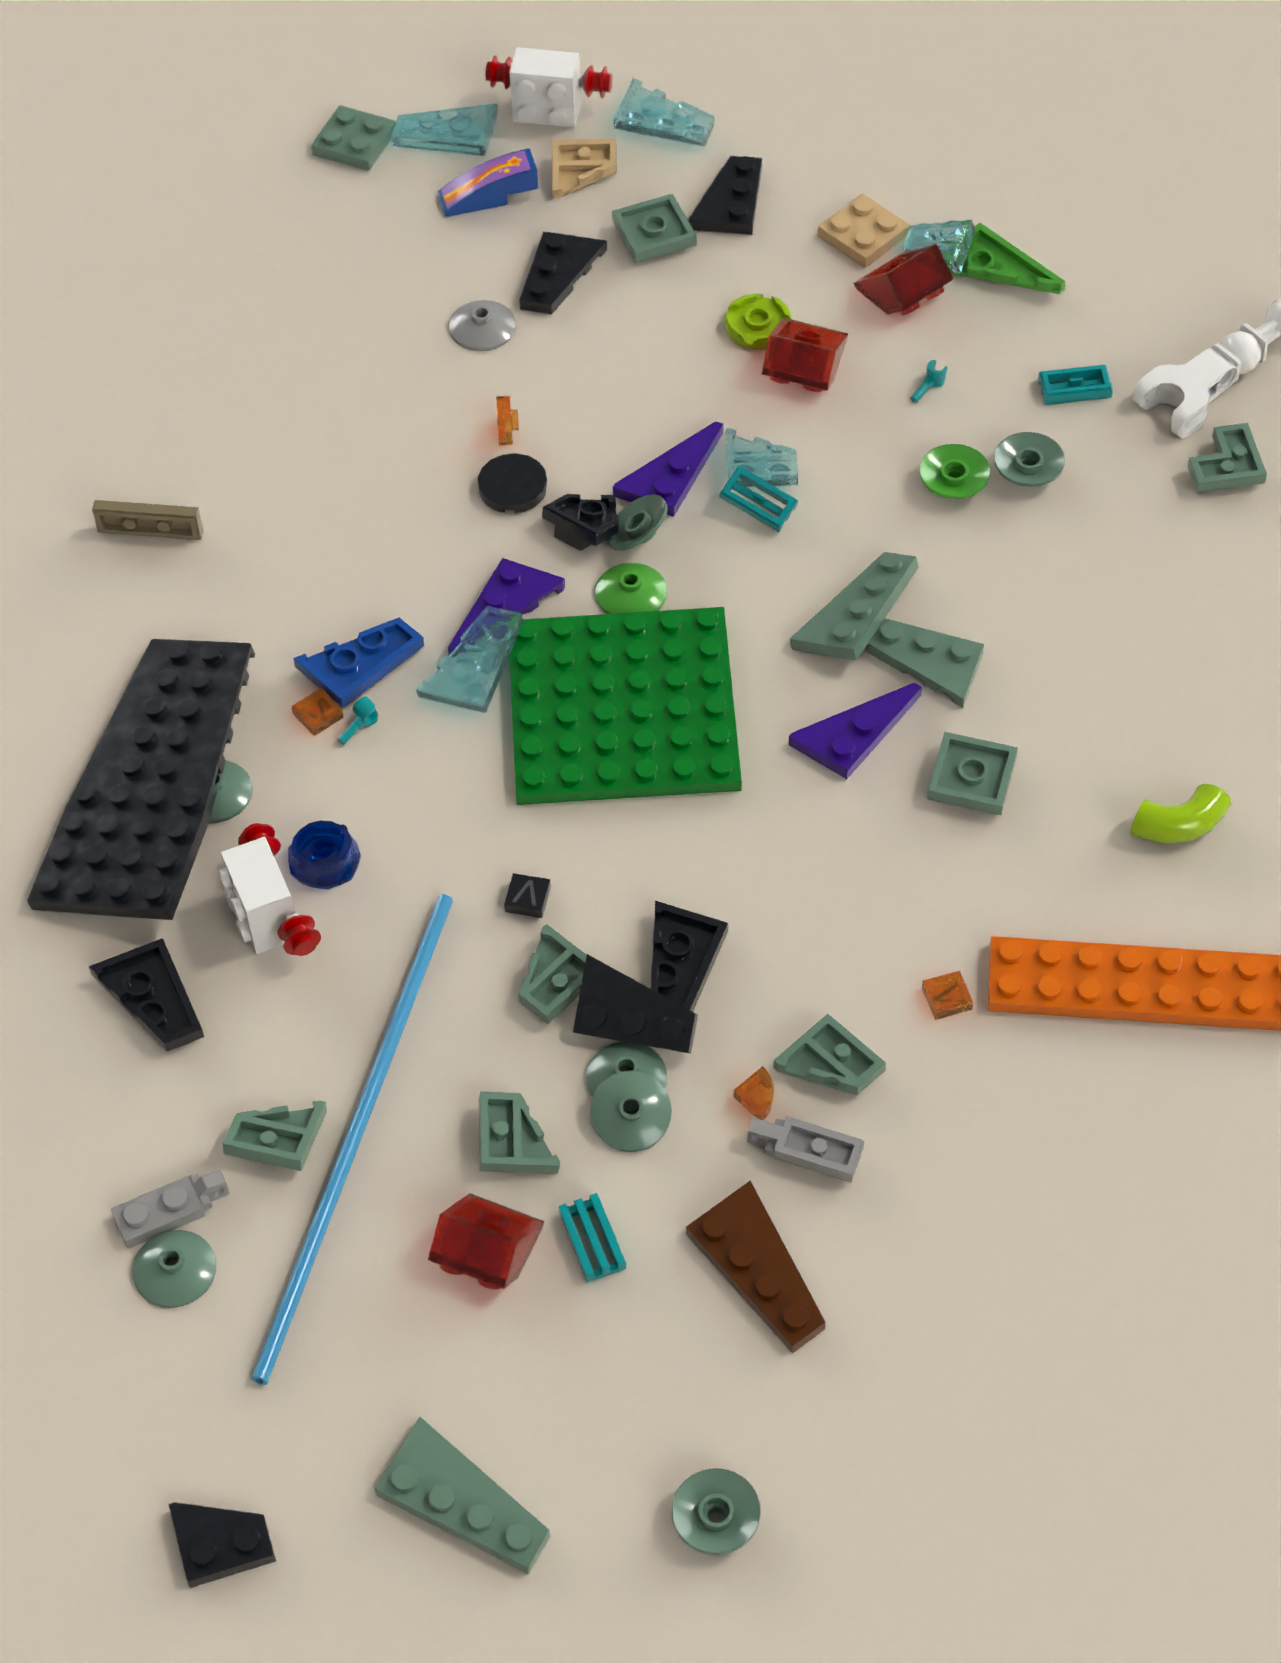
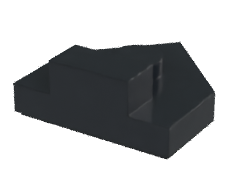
[542,494,619,551]

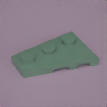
[868,618,984,708]

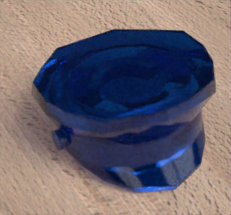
[288,820,361,890]

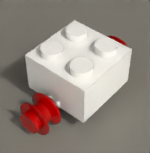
[485,47,613,128]
[218,823,321,956]

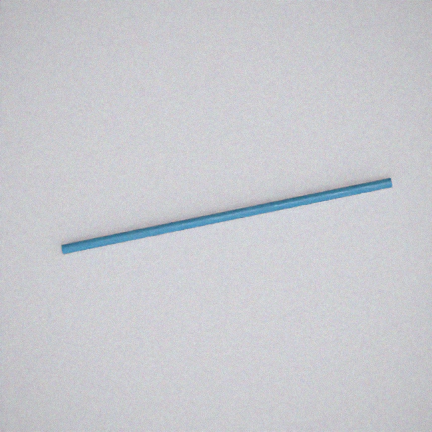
[251,894,453,1385]

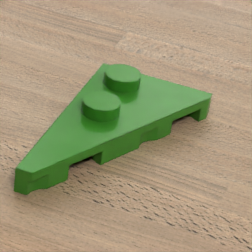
[936,222,1065,294]

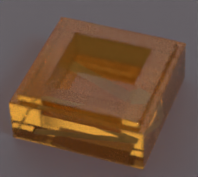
[291,687,344,736]
[922,970,974,1020]

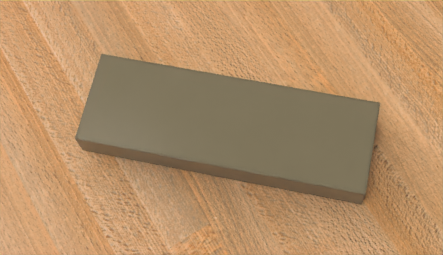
[92,500,204,540]

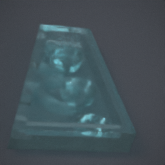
[614,78,714,147]
[391,104,498,156]
[416,606,524,713]

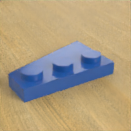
[293,617,424,708]

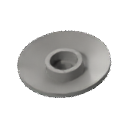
[449,300,516,351]

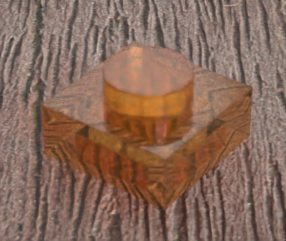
[496,396,519,445]

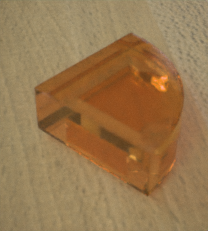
[733,1066,774,1120]

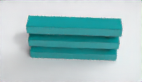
[1038,365,1113,405]
[719,465,798,532]
[558,1193,626,1283]

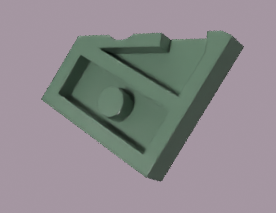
[518,924,587,1025]
[774,1014,886,1095]
[478,1091,560,1174]
[223,1100,327,1171]

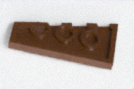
[686,1180,826,1354]

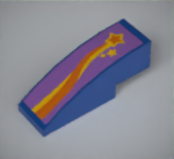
[438,148,539,217]

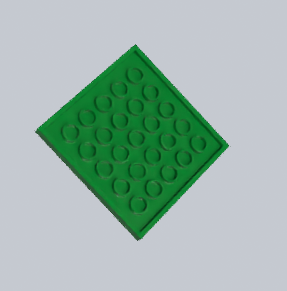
[508,607,742,805]

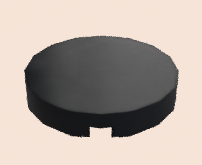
[478,453,547,513]

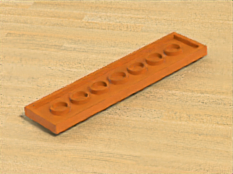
[988,936,1281,1031]

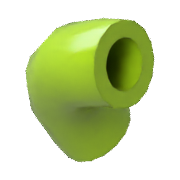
[1130,784,1231,844]

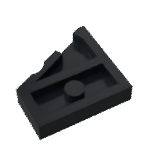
[168,1502,276,1588]

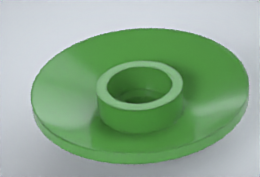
[920,444,990,499]
[595,563,667,614]

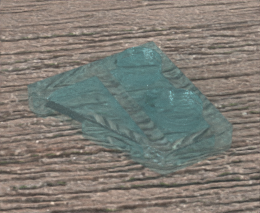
[725,428,798,487]

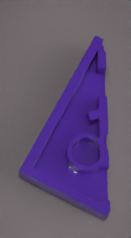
[613,421,724,517]
[448,558,565,659]
[788,682,922,779]

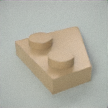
[552,139,617,198]

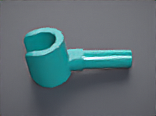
[910,360,947,403]
[337,697,378,745]

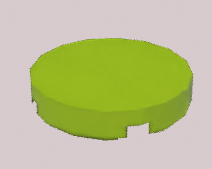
[725,293,791,350]

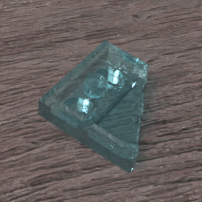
[903,220,976,273]

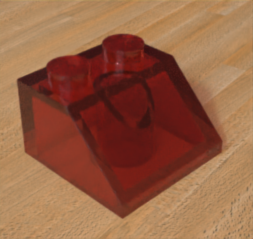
[853,243,954,315]
[762,317,848,392]
[428,1193,545,1290]

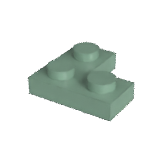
[1187,423,1267,493]

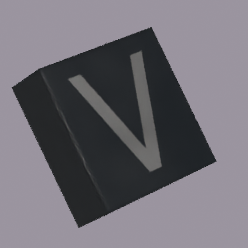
[504,873,551,918]

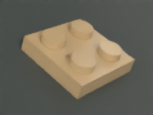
[818,193,911,268]

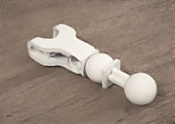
[1132,298,1281,438]

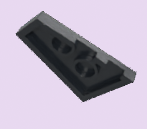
[688,156,762,235]
[519,231,607,314]
[651,901,728,1011]
[89,938,204,1052]
[573,954,698,1054]

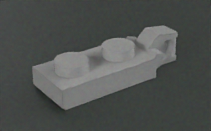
[747,1116,865,1183]
[111,1170,229,1248]

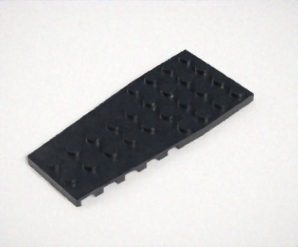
[27,639,255,920]

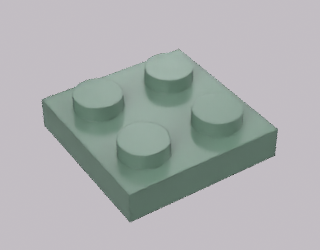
[311,105,397,171]
[612,193,697,263]
[927,732,1018,815]

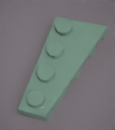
[790,552,919,661]
[375,1417,550,1574]

